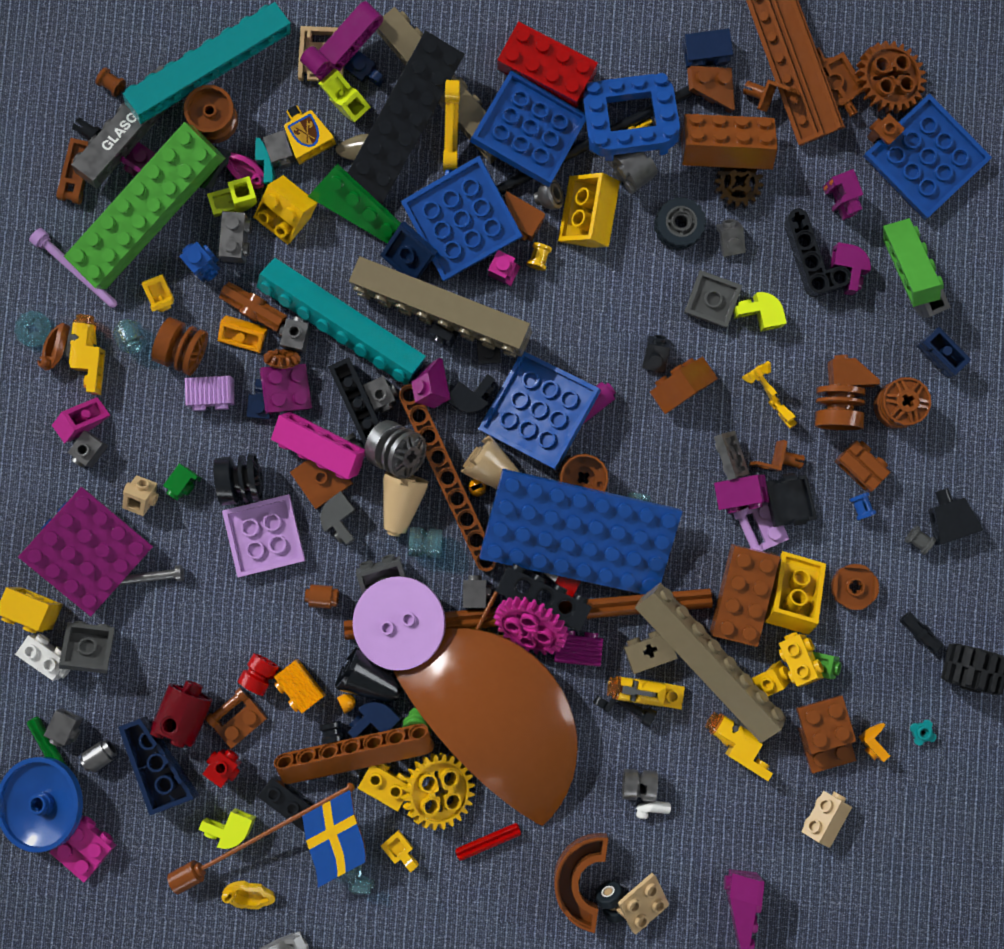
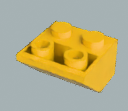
[253,175,318,245]

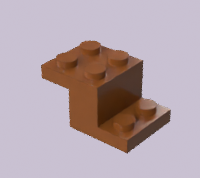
[796,695,857,774]

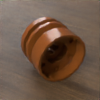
[151,317,208,376]
[873,377,931,429]
[815,384,866,431]
[559,454,609,492]

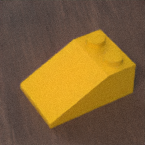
[765,551,826,635]

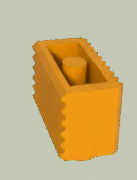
[274,659,326,713]

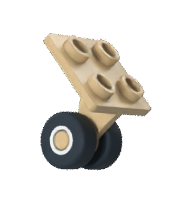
[595,873,669,934]

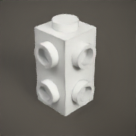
[15,633,70,681]

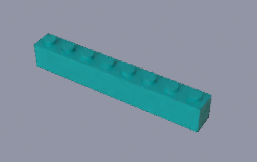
[122,2,291,125]
[256,258,426,385]

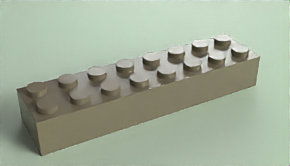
[349,256,532,358]

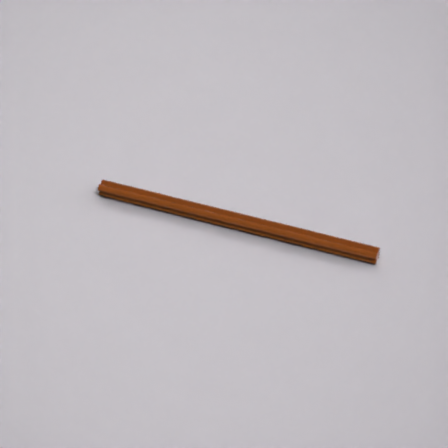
[344,588,713,640]

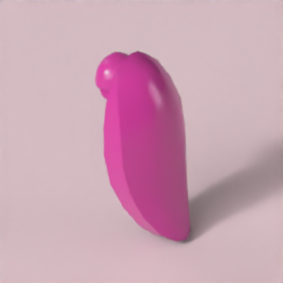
[227,153,265,189]

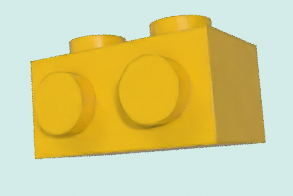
[358,763,408,812]

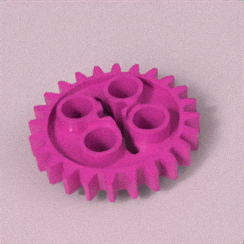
[494,596,568,655]

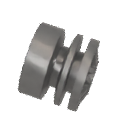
[365,420,427,479]

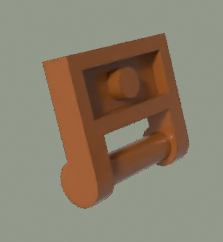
[205,687,268,749]

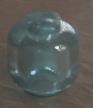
[113,319,146,354]

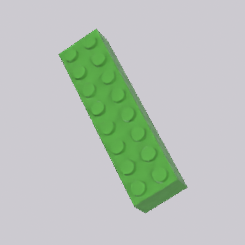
[64,122,225,290]

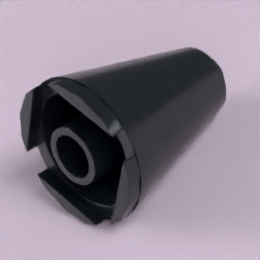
[335,647,402,703]

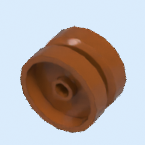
[184,85,238,143]

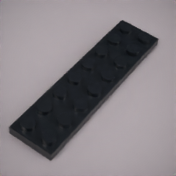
[347,30,465,205]

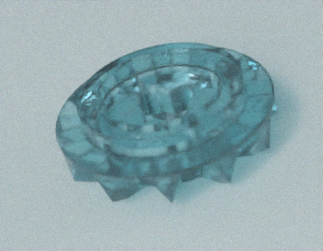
[14,310,51,347]

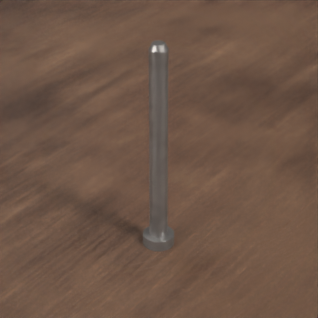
[120,565,184,585]

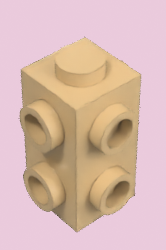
[801,791,852,848]

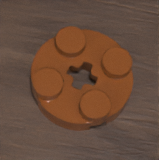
[831,564,879,610]

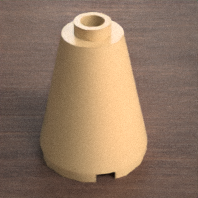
[461,436,521,489]
[383,471,429,537]

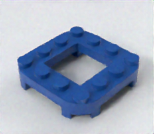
[583,73,680,161]

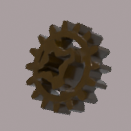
[714,167,764,209]

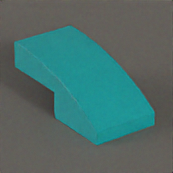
[255,138,276,187]

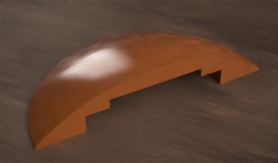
[393,628,578,826]

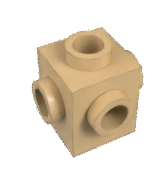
[122,475,159,516]

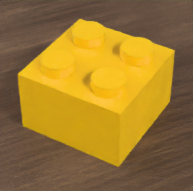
[0,587,63,633]

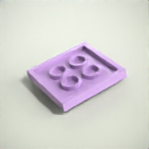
[222,494,306,578]

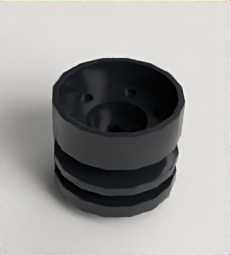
[213,453,263,506]

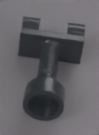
[593,675,657,728]

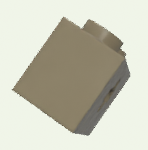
[623,631,678,674]

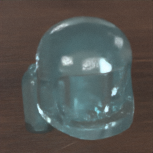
[335,865,375,894]

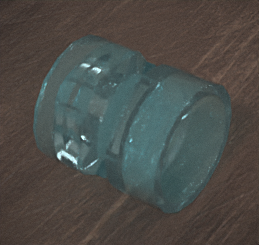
[408,527,443,559]

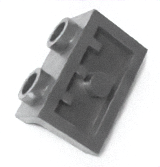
[714,431,750,480]

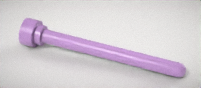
[29,228,117,308]

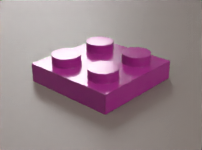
[260,364,312,414]

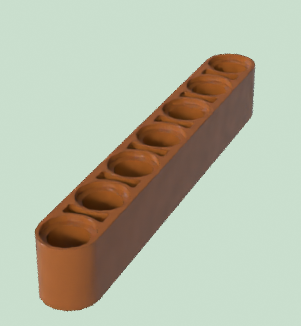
[274,724,435,784]

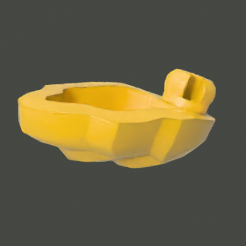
[221,880,276,909]

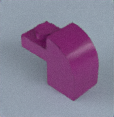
[830,242,871,296]

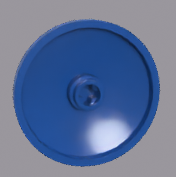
[0,757,83,852]

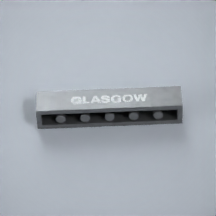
[71,66,168,189]

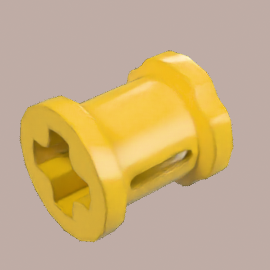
[526,242,552,271]

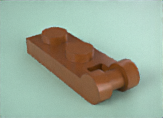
[56,138,88,205]

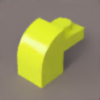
[318,68,371,122]
[207,176,257,217]
[733,292,787,332]
[199,808,256,849]

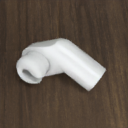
[636,801,671,819]

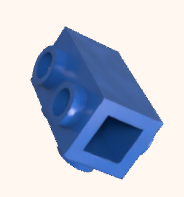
[179,242,220,283]

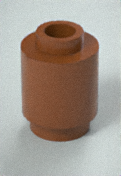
[305,584,339,609]

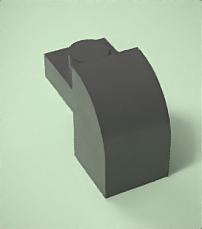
[320,491,357,545]

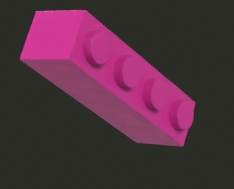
[271,412,365,479]

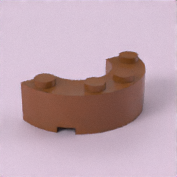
[554,833,608,933]

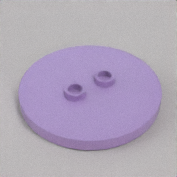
[353,577,446,670]

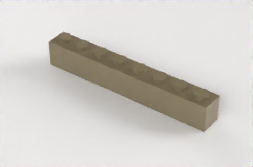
[376,7,497,164]
[635,583,786,743]

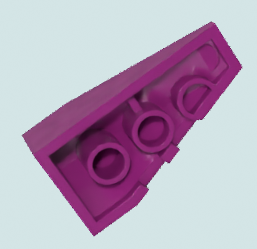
[724,869,765,949]

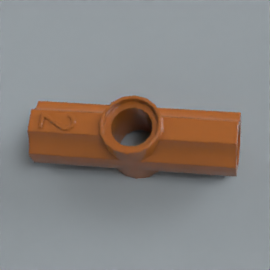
[219,282,288,333]

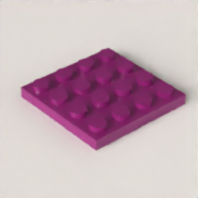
[18,486,153,617]

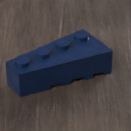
[118,716,199,815]

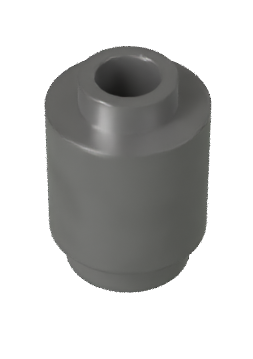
[80,739,117,773]

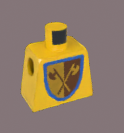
[284,105,336,165]

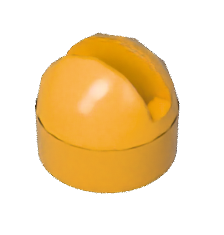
[468,479,487,497]
[337,694,356,714]

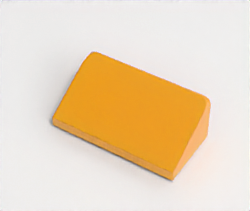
[217,316,268,353]

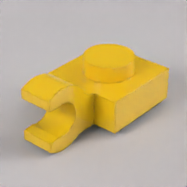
[381,830,419,872]

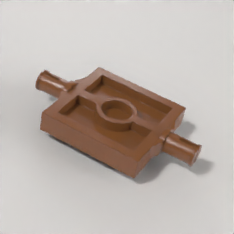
[817,47,864,117]

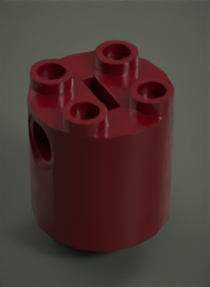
[150,680,213,748]

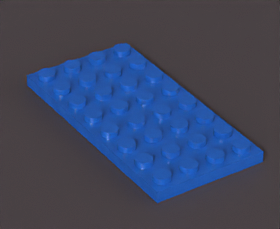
[479,469,682,594]

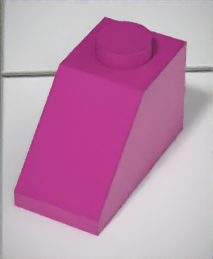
[52,397,110,444]

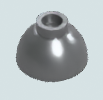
[534,180,564,210]

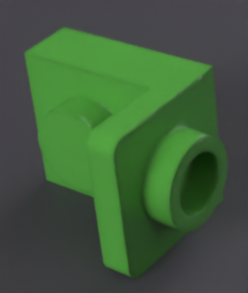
[813,652,841,679]

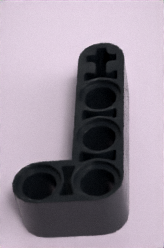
[784,208,851,297]

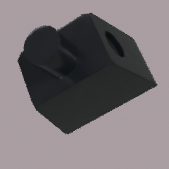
[928,488,983,545]

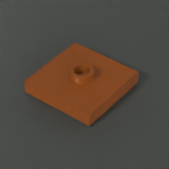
[290,459,354,510]

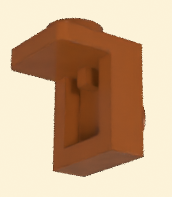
[867,114,904,145]

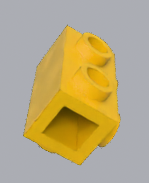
[779,632,824,687]

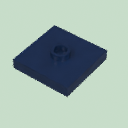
[380,221,438,279]

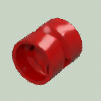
[237,653,280,696]

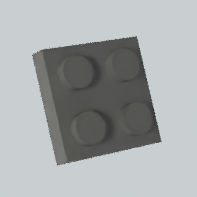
[684,270,743,329]

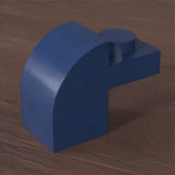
[348,701,402,738]

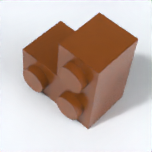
[650,356,718,414]

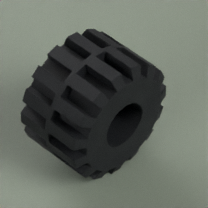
[941,643,1004,695]

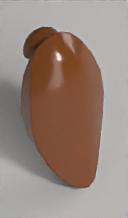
[38,323,70,371]

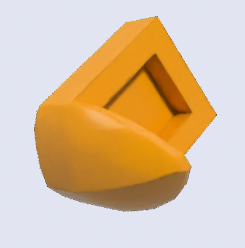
[859,723,890,762]

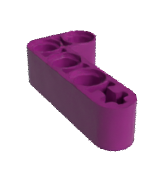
[300,1,383,80]

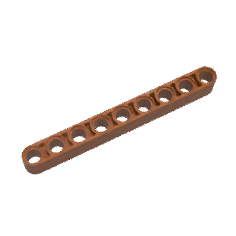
[399,385,496,572]

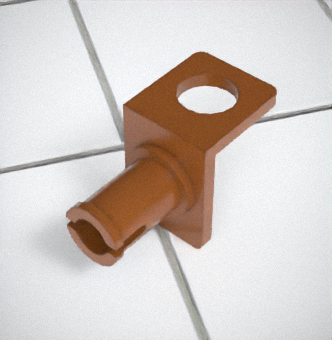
[743,80,798,112]
[750,440,805,471]

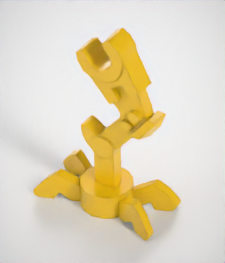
[742,361,797,429]

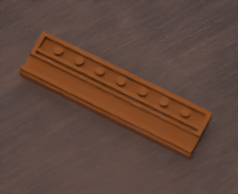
[746,0,845,146]

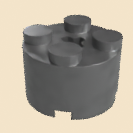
[607,152,658,194]

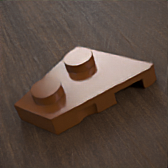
[687,66,735,113]

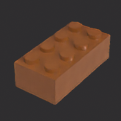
[681,114,778,170]
[710,543,780,647]

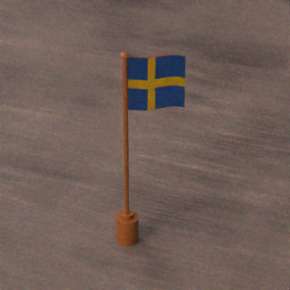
[167,783,366,895]

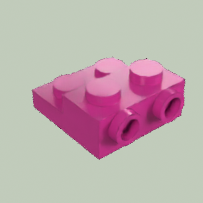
[49,815,116,883]

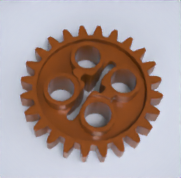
[855,41,927,114]

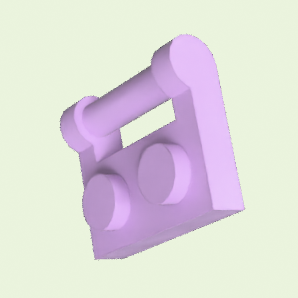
[733,502,789,551]

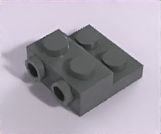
[356,554,407,594]
[59,621,115,674]

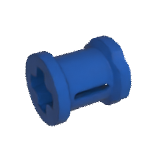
[849,492,877,520]

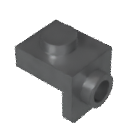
[716,219,746,257]

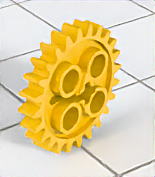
[401,752,475,830]

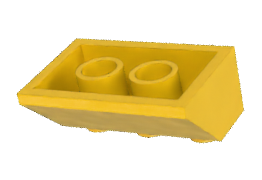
[558,173,620,248]

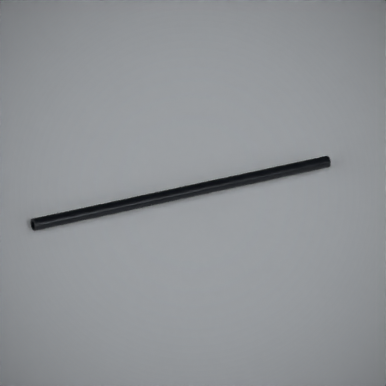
[496,85,695,195]

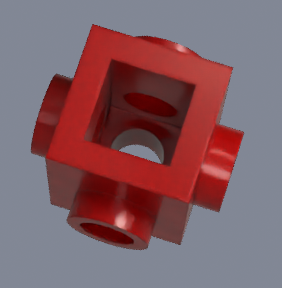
[202,749,242,788]

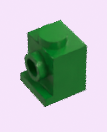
[163,463,202,501]

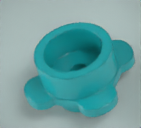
[910,719,936,746]

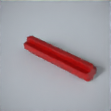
[455,823,521,861]

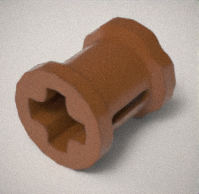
[95,67,126,97]

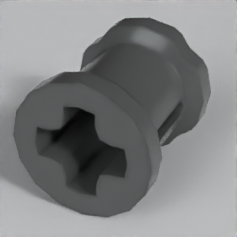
[904,525,936,555]

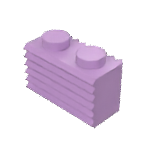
[185,376,235,411]

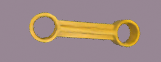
[443,80,460,172]

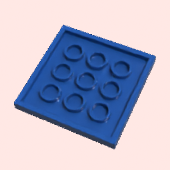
[470,70,586,187]
[863,93,992,220]
[401,156,523,281]
[478,351,601,471]

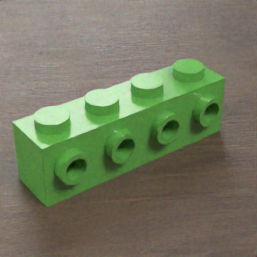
[883,218,944,307]

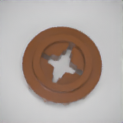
[264,349,300,369]

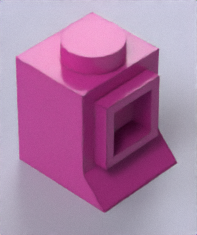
[488,250,521,286]

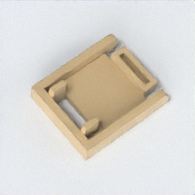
[298,26,344,82]

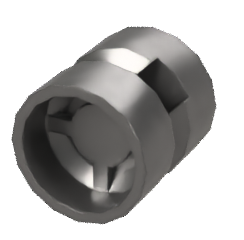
[622,769,658,802]

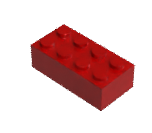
[497,21,598,108]

